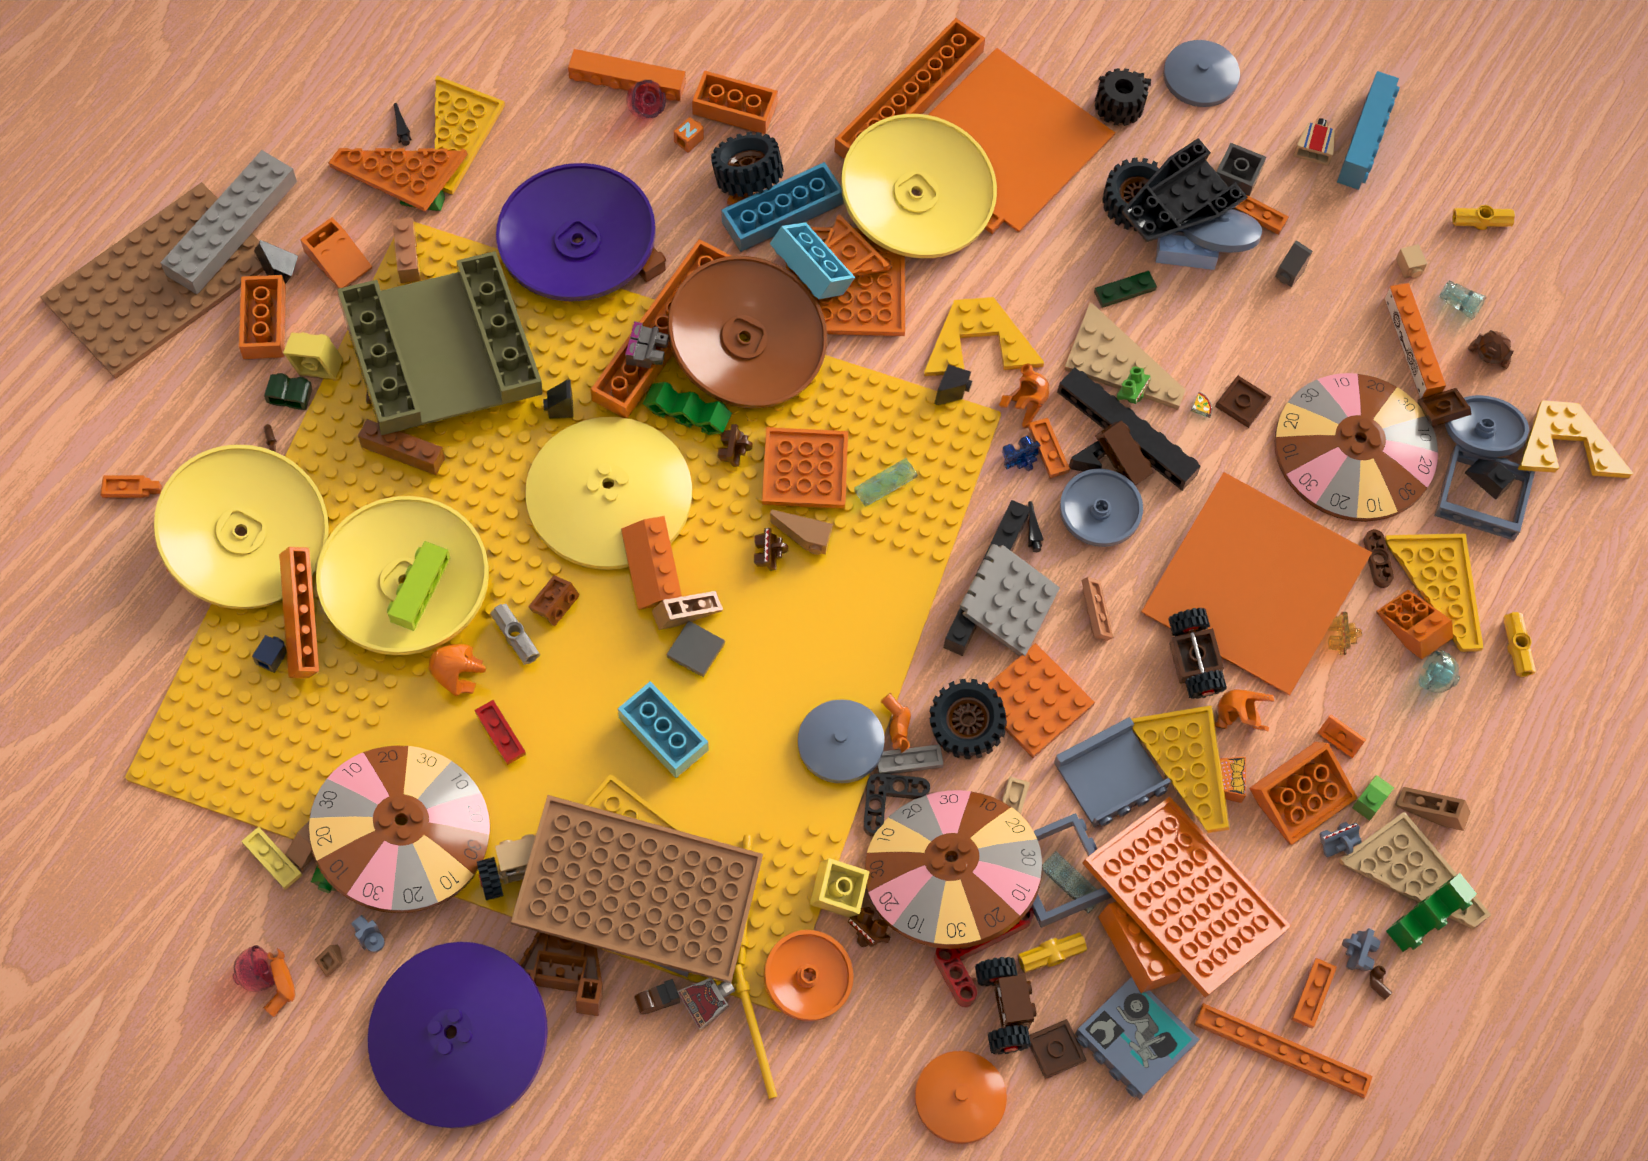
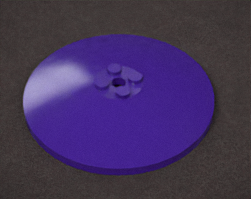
[496,163,656,301]
[368,942,548,1128]

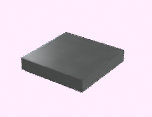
[667,621,725,677]

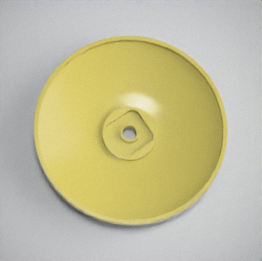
[841,114,997,258]
[526,417,692,570]
[154,445,329,609]
[316,496,489,655]

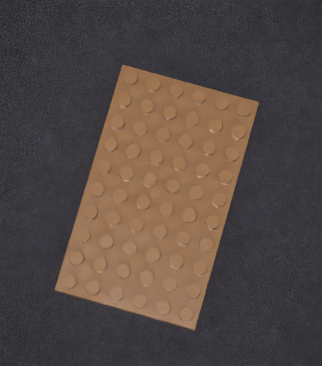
[40,182,264,379]
[511,795,763,983]

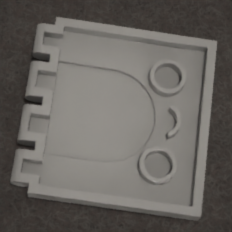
[959,544,1060,656]

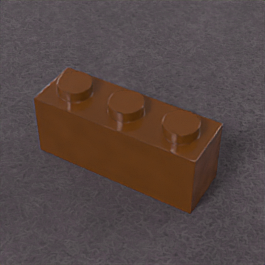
[1095,421,1154,486]

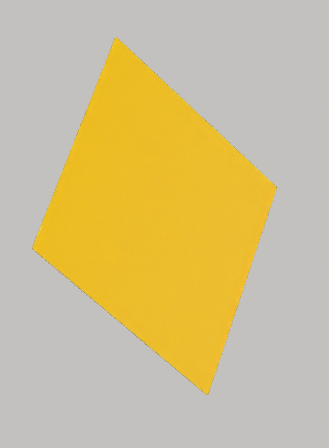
[125,221,1001,1013]

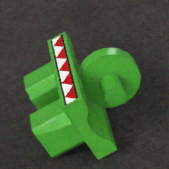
[1117,366,1151,404]

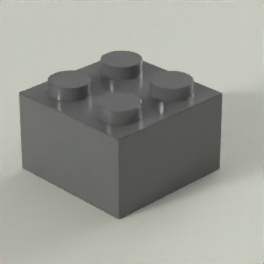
[1216,143,1266,196]

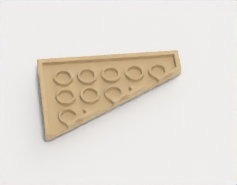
[1064,303,1186,410]
[1339,812,1491,930]

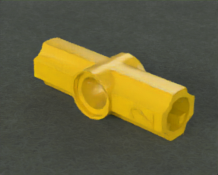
[1452,205,1515,230]
[1503,612,1536,677]
[1018,932,1087,973]

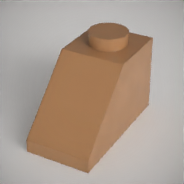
[286,820,314,870]

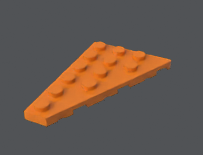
[328,148,468,211]

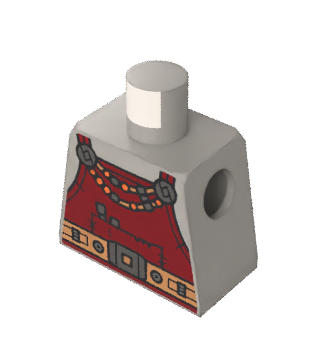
[678,978,735,1030]

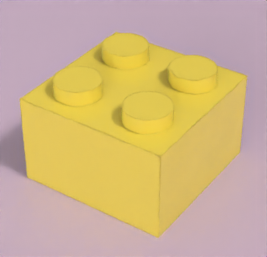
[283,332,343,379]
[810,858,870,918]

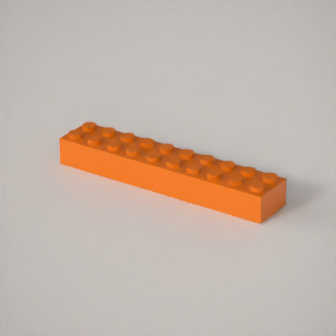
[834,18,986,159]
[591,239,731,418]

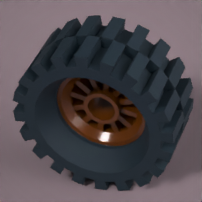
[711,132,784,197]
[1102,157,1159,231]
[929,679,1007,759]

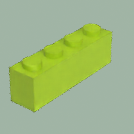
[387,541,450,631]

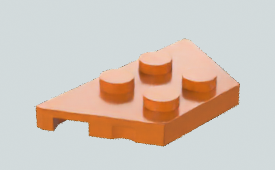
[824,214,890,277]

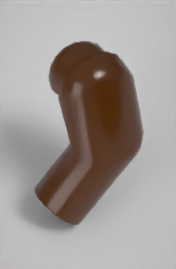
[1370,965,1392,1000]

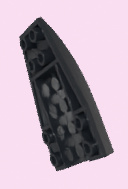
[1122,138,1248,242]

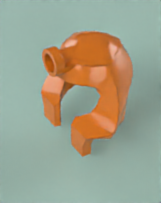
[999,363,1049,428]
[428,644,486,696]
[1215,689,1274,732]

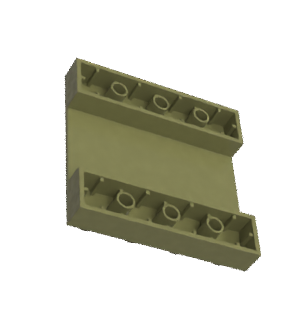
[337,251,542,435]

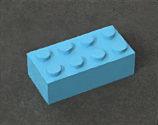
[770,223,855,299]
[618,681,709,778]

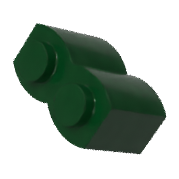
[264,373,312,410]

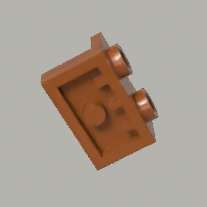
[528,575,579,626]

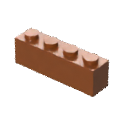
[358,419,445,475]

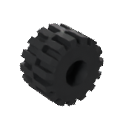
[1095,68,1148,126]

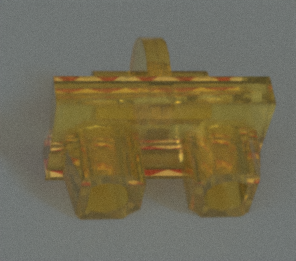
[1328,612,1362,655]

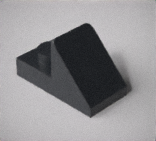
[1069,441,1106,472]

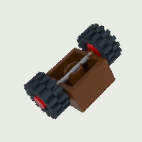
[1168,608,1227,699]
[975,957,1037,1055]

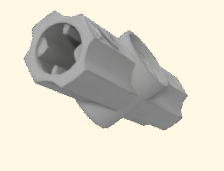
[490,604,540,665]

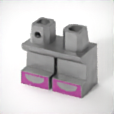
[625,321,669,368]

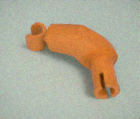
[881,693,911,753]
[263,948,296,1017]

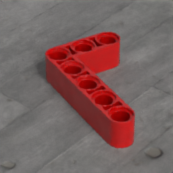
[934,907,1034,1007]

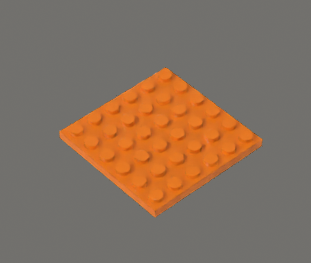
[786,227,905,336]

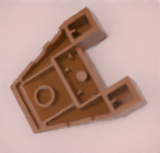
[519,932,603,1016]

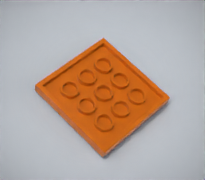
[762,427,848,509]
[988,643,1095,758]

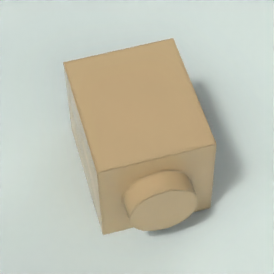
[1396,244,1427,278]

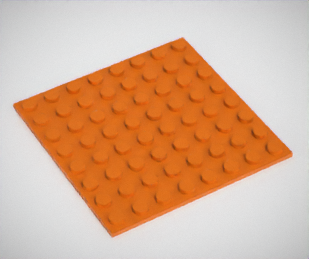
[928,48,1116,232]
[1141,472,1372,696]

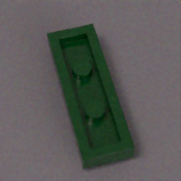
[1094,270,1157,308]

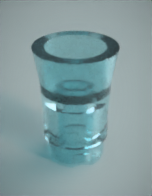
[1439,280,1487,320]

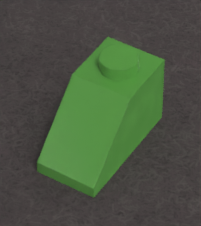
[1352,775,1394,821]

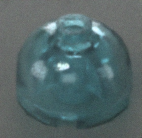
[1419,650,1460,693]

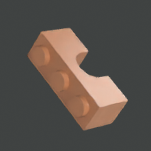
[392,217,421,283]

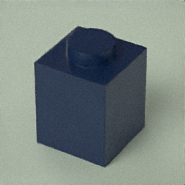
[252,635,287,673]

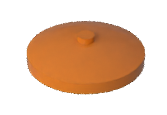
[764,930,854,1021]
[915,1051,1007,1144]

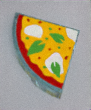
[1191,392,1212,418]

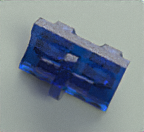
[1002,435,1041,471]

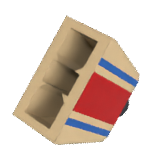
[1293,118,1335,166]

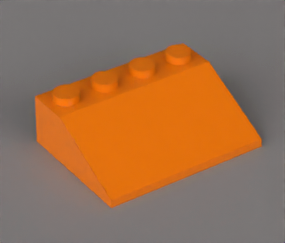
[1249,742,1358,845]

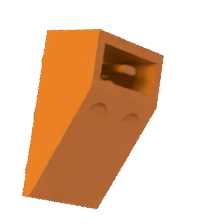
[300,217,372,288]
[1376,590,1454,659]

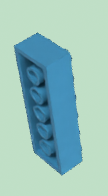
[1337,71,1400,190]
[721,162,843,252]

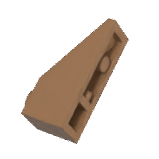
[770,510,832,555]
[652,591,723,630]
[1396,787,1471,831]

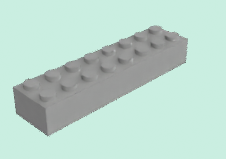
[161,150,297,294]

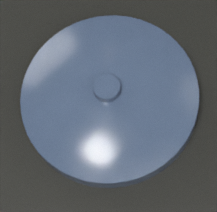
[1163,40,1240,107]
[1183,209,1262,253]
[1445,395,1529,457]
[1060,469,1143,547]
[798,700,884,783]

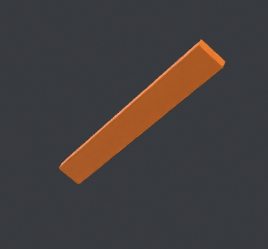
[1194,1003,1373,1098]

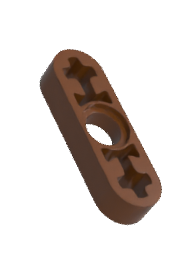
[1364,529,1394,588]

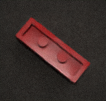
[474,700,526,765]

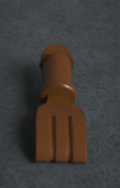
[264,424,277,452]

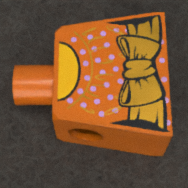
[1220,757,1246,803]

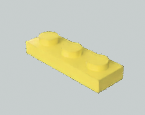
[242,827,302,890]

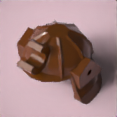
[1468,330,1514,369]

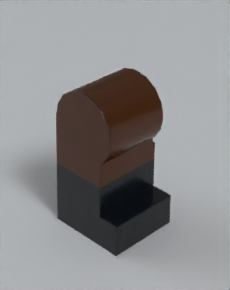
[634,979,680,1015]

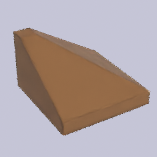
[315,944,343,977]

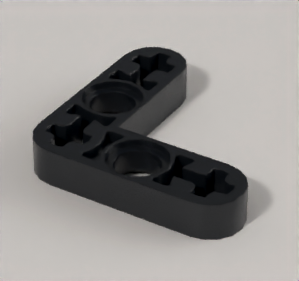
[863,773,930,837]

